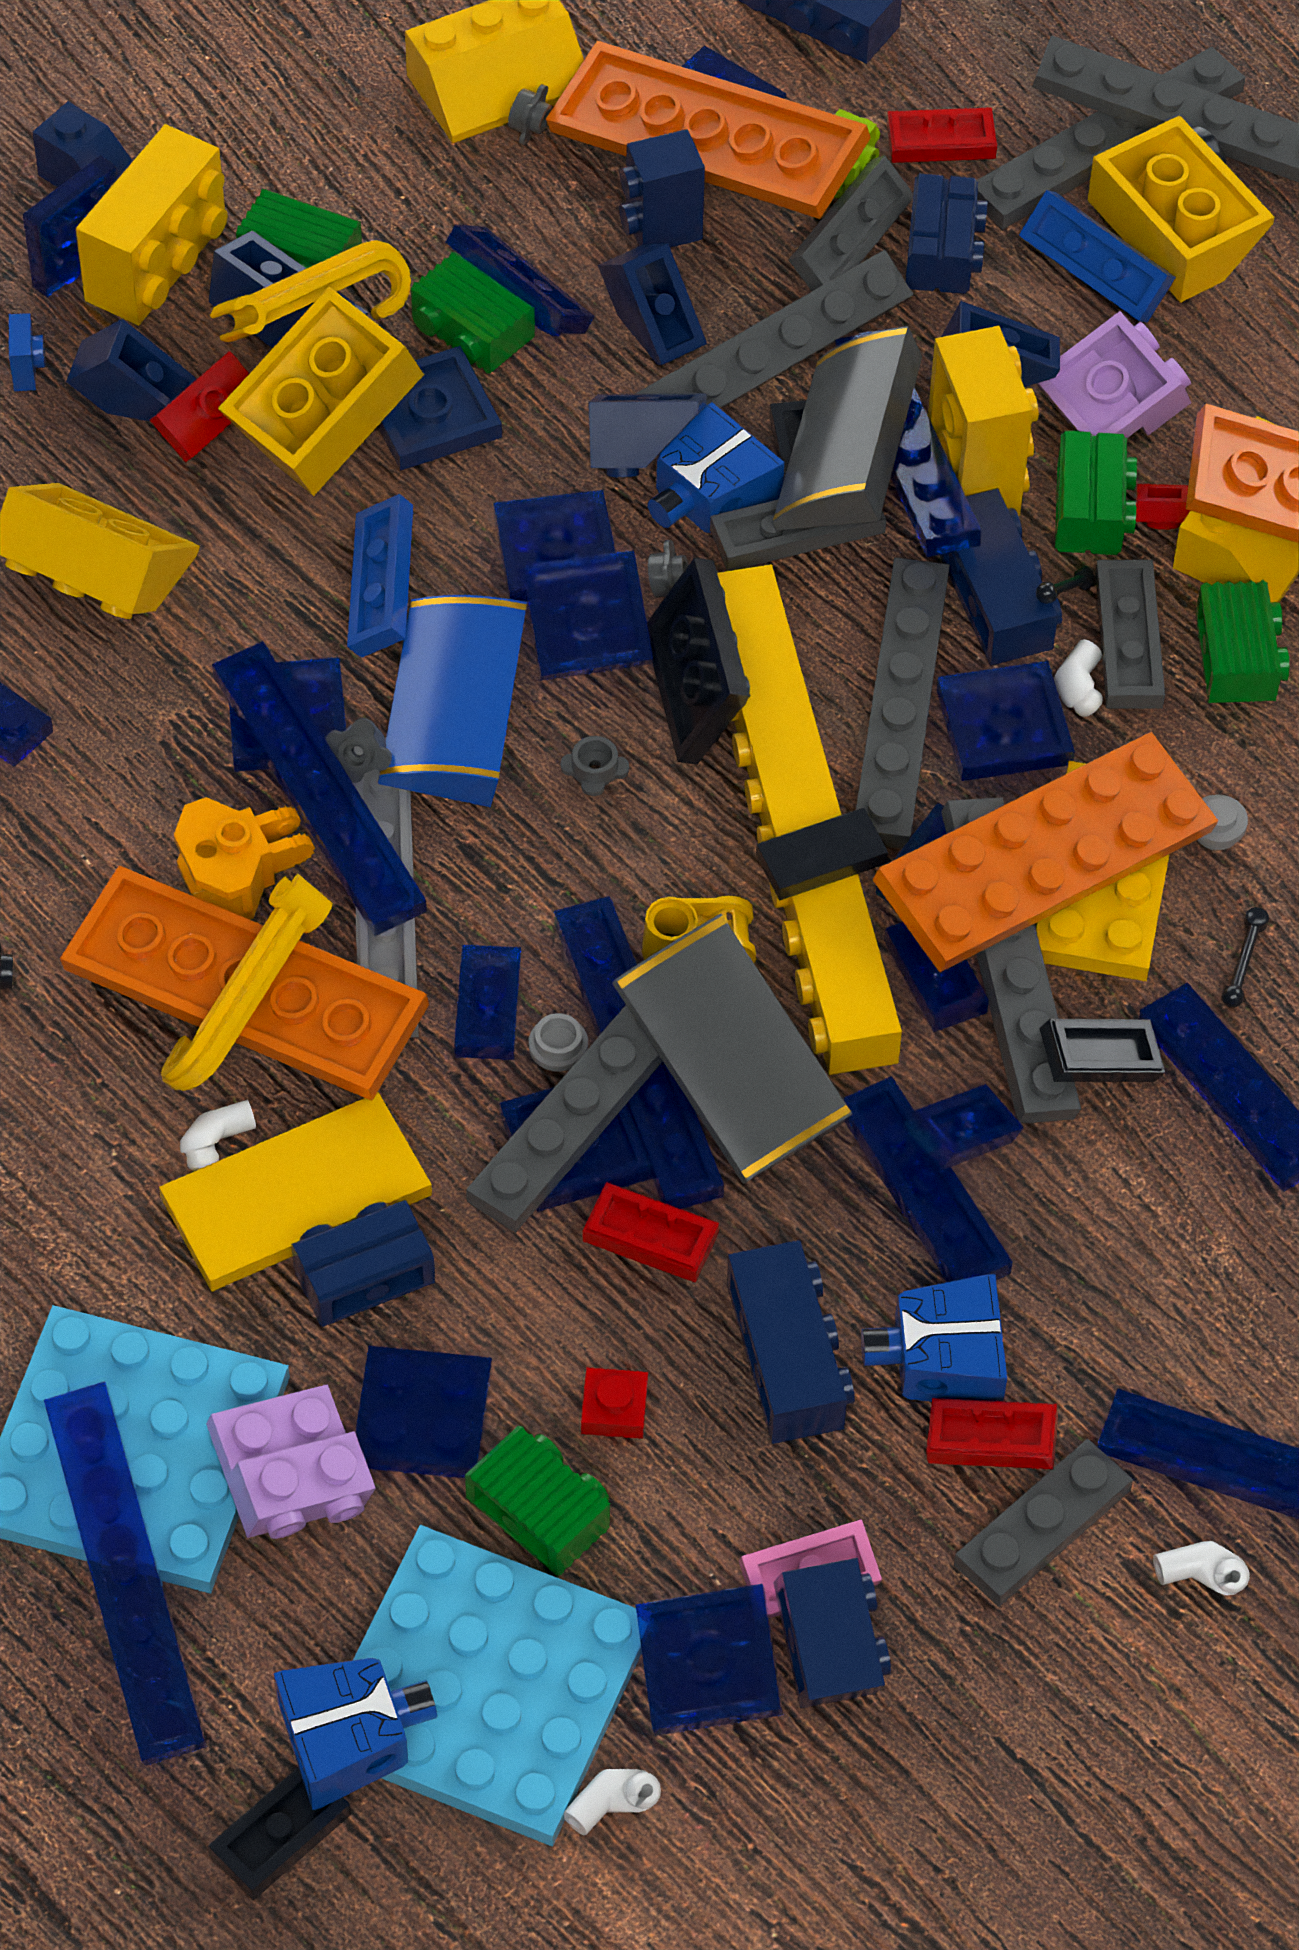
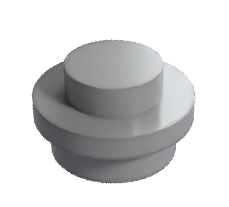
[1197,795,1248,850]
[529,1013,588,1071]

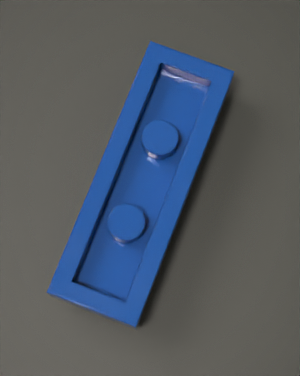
[1019,190,1176,323]
[347,494,413,658]

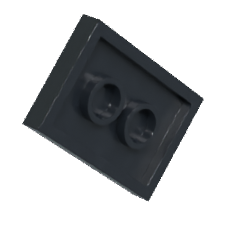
[643,558,750,765]

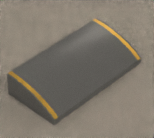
[772,326,922,530]
[612,913,853,1185]

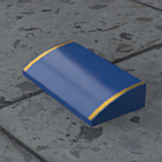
[378,595,527,807]

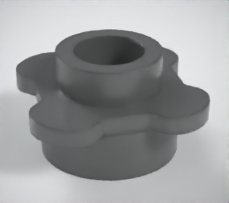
[508,84,552,145]
[648,540,689,598]
[325,718,392,783]
[560,736,629,796]

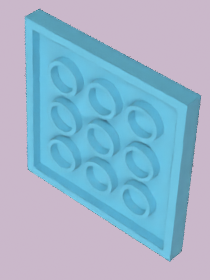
[0,1305,290,1594]
[353,1525,655,1847]

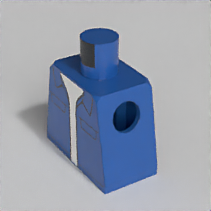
[648,402,784,533]
[861,1274,1007,1402]
[273,1658,437,1810]

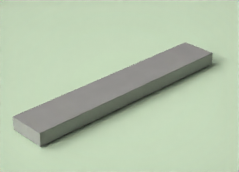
[352,737,419,1038]

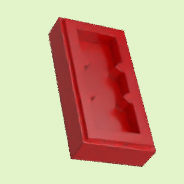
[887,107,997,163]
[150,351,250,462]
[583,1182,719,1283]
[926,1398,1058,1469]

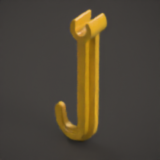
[210,240,411,342]
[161,874,333,1091]

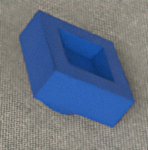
[9,313,46,391]

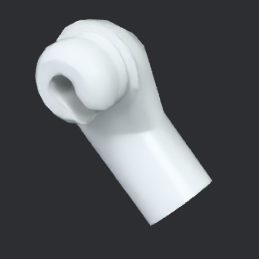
[1054,639,1103,717]
[180,1100,256,1171]
[1153,1541,1250,1595]
[564,1769,661,1835]

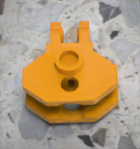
[174,797,315,920]

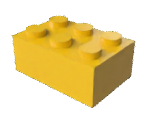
[76,124,228,326]
[925,326,1039,516]

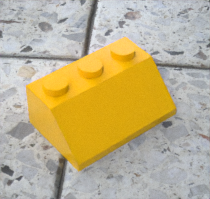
[405,0,584,144]
[1088,115,1274,303]
[218,286,424,496]
[1173,416,1299,602]
[0,483,200,619]

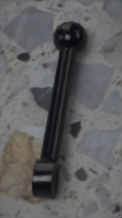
[1036,566,1096,604]
[1221,907,1269,1008]

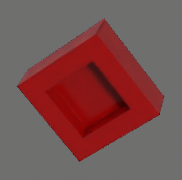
[1136,484,1191,530]
[581,1367,648,1439]

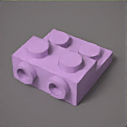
[1037,311,1191,438]
[206,1384,376,1539]

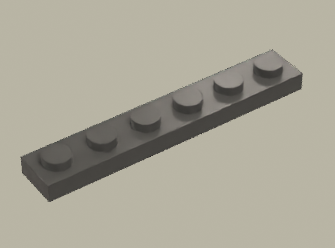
[1032,35,1299,182]
[976,47,1246,230]
[635,250,913,417]
[856,557,950,850]
[941,797,1081,1124]
[466,1005,663,1233]

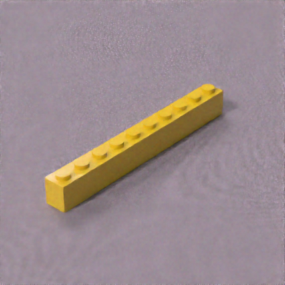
[717,564,902,1075]

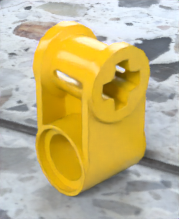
[642,896,757,963]

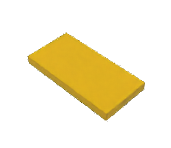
[159,1092,432,1292]

